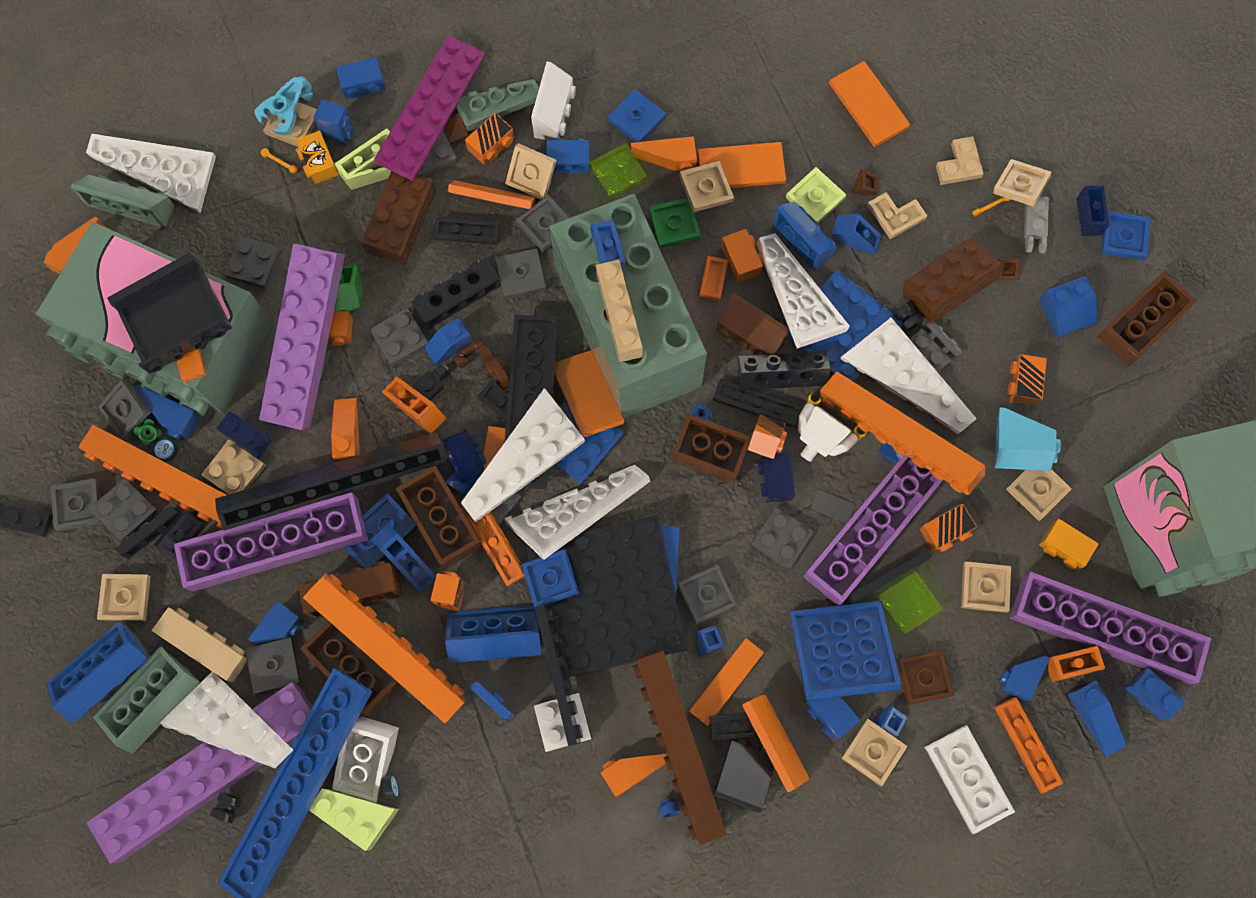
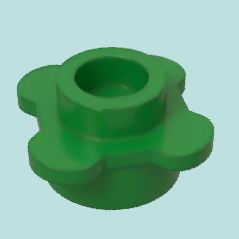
[134,419,162,445]

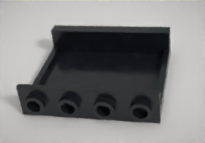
[107,252,233,374]

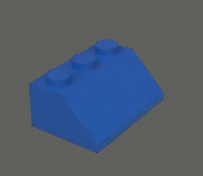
[773,202,837,271]

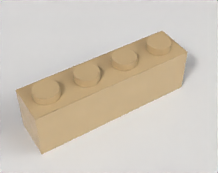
[596,260,643,362]
[152,607,248,683]

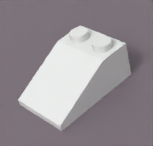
[332,716,399,803]

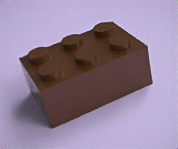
[672,414,752,484]

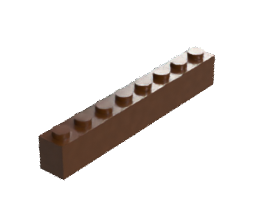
[632,650,727,845]

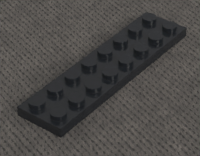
[504,315,559,490]

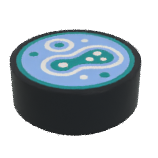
[153,438,178,462]
[382,774,399,800]

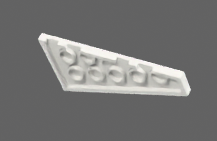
[86,134,216,213]
[756,233,850,348]
[840,318,976,434]
[461,388,585,522]
[504,465,650,560]
[160,671,293,768]

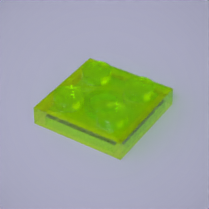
[589,143,647,199]
[877,572,943,635]

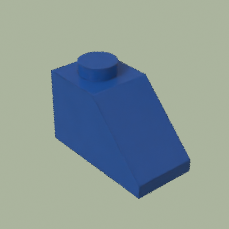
[831,213,882,254]
[424,318,472,366]
[248,601,304,644]
[999,656,1050,702]

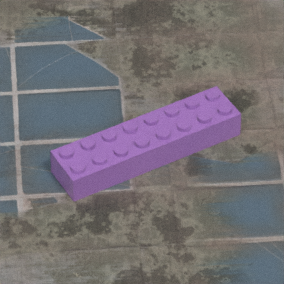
[259,244,345,430]
[803,455,943,606]
[174,492,369,592]
[1009,572,1211,685]

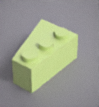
[335,129,391,190]
[309,789,399,851]

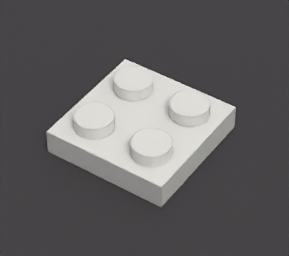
[534,693,591,752]

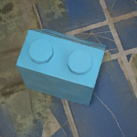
[995,408,1061,471]

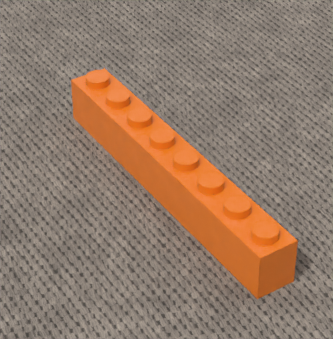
[820,371,985,496]
[78,425,226,530]
[303,573,465,723]

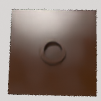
[896,650,954,706]

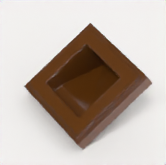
[443,113,468,144]
[852,169,878,195]
[997,256,1021,280]

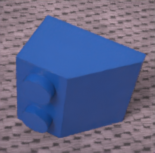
[1039,276,1098,338]

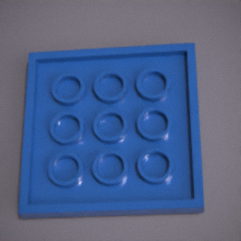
[786,270,903,382]
[789,601,901,701]

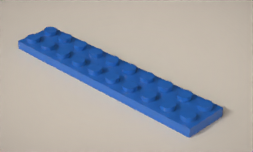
[218,668,372,898]

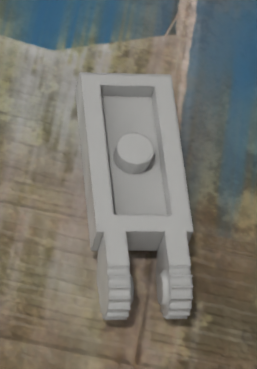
[1024,197,1049,254]

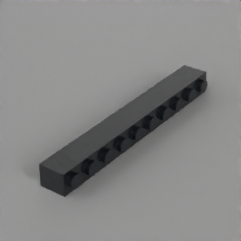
[215,432,447,531]

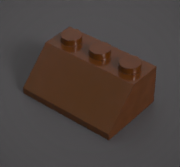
[717,294,790,355]

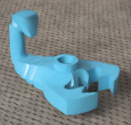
[254,76,313,135]

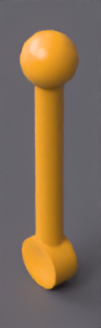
[261,148,298,174]
[972,197,1011,217]

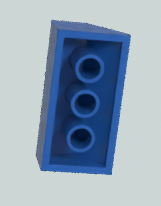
[445,605,542,663]
[46,621,148,723]

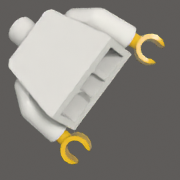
[798,394,867,462]

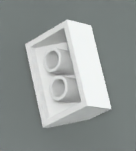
[531,62,576,140]

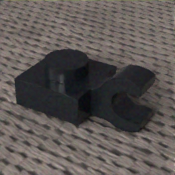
[412,363,451,401]

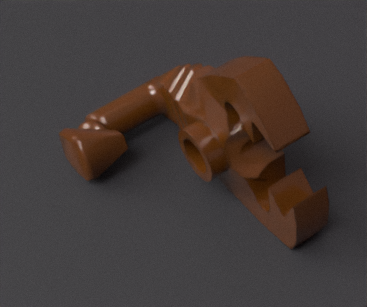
[453,340,509,393]

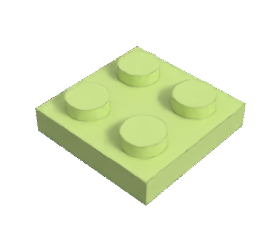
[786,167,846,223]

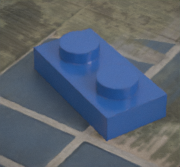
[590,221,626,267]

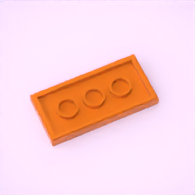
[829,61,910,148]
[698,142,786,188]
[555,350,624,438]
[742,694,810,792]

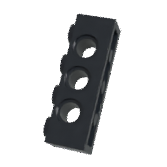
[412,258,501,330]
[737,352,830,390]

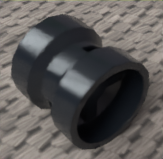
[893,302,924,332]
[210,792,242,823]

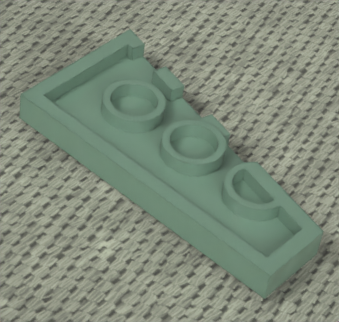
[456,79,539,131]

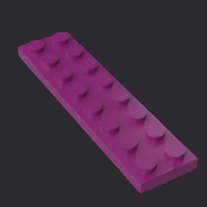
[374,35,485,181]

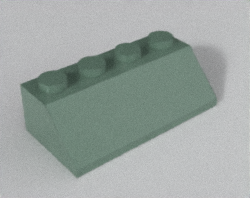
[70,175,175,228]
[93,646,200,754]

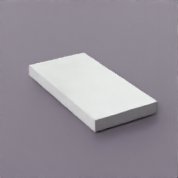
[925,725,1015,834]

